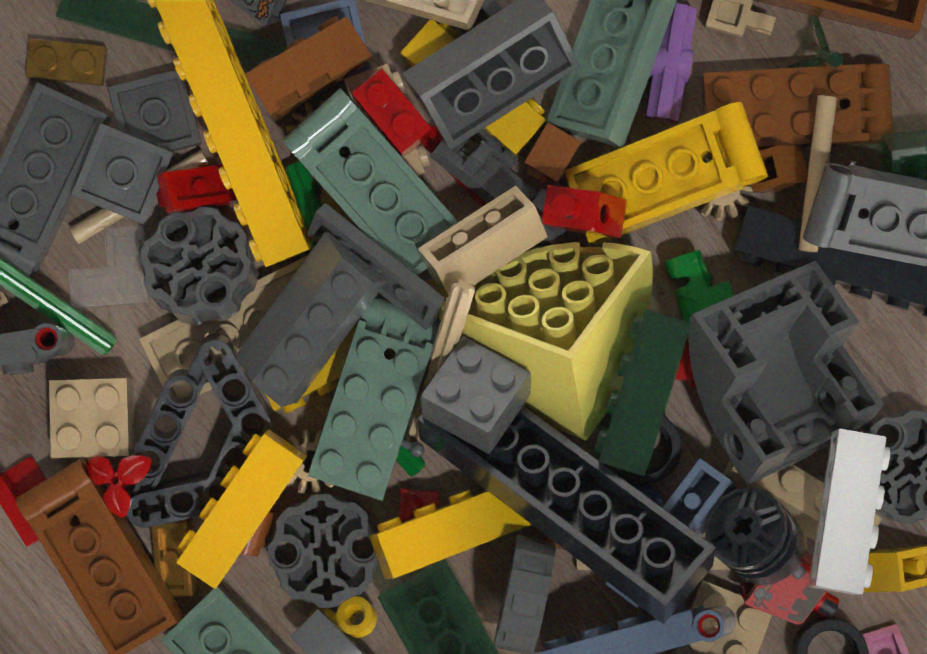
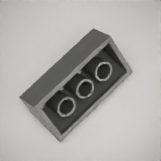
[403,0,580,150]
[236,232,387,407]

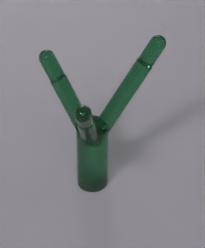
[788,16,843,68]

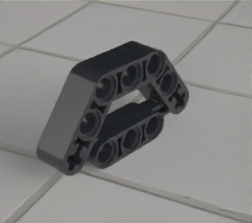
[127,334,270,528]

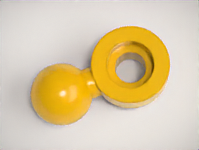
[307,596,378,638]

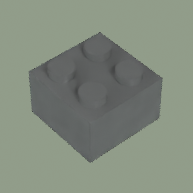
[421,336,531,454]

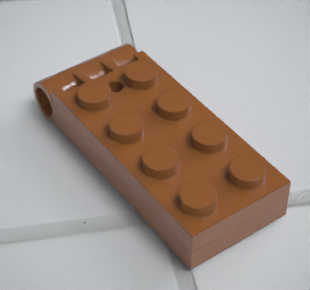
[701,64,894,150]
[16,458,185,654]

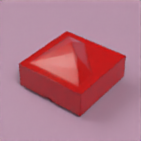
[398,488,439,523]

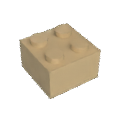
[49,378,135,458]

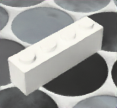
[808,429,890,595]

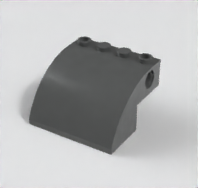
[688,260,884,485]

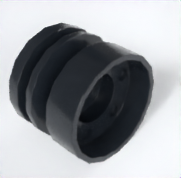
[705,487,804,586]

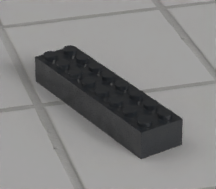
[417,406,716,624]

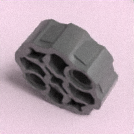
[140,207,259,326]
[863,410,927,524]
[268,493,378,608]
[494,535,556,654]

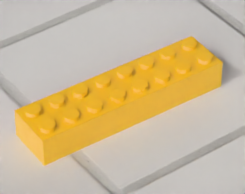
[147,0,314,267]

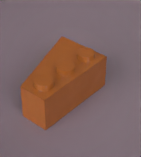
[244,16,373,121]

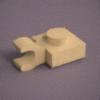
[705,0,776,38]

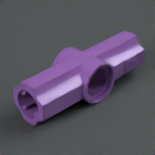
[645,3,697,123]

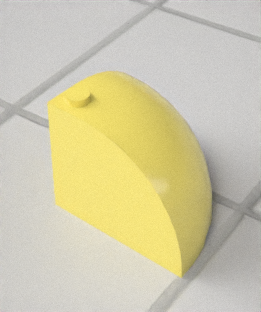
[439,242,653,441]

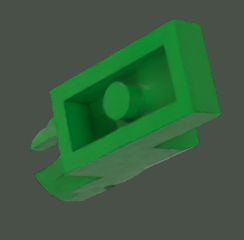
[664,250,734,327]

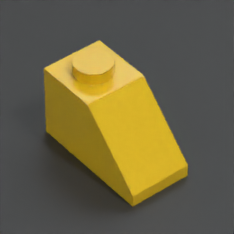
[863,544,927,592]

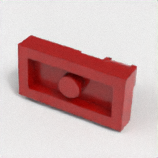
[156,164,237,213]

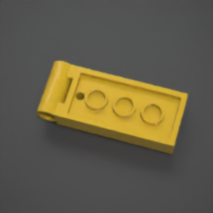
[565,102,768,245]

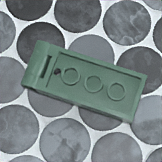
[546,0,677,148]
[282,88,458,276]
[308,296,441,501]
[161,584,287,654]

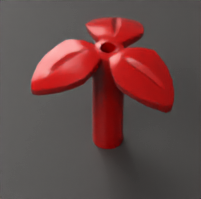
[87,455,152,518]

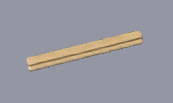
[408,280,475,441]

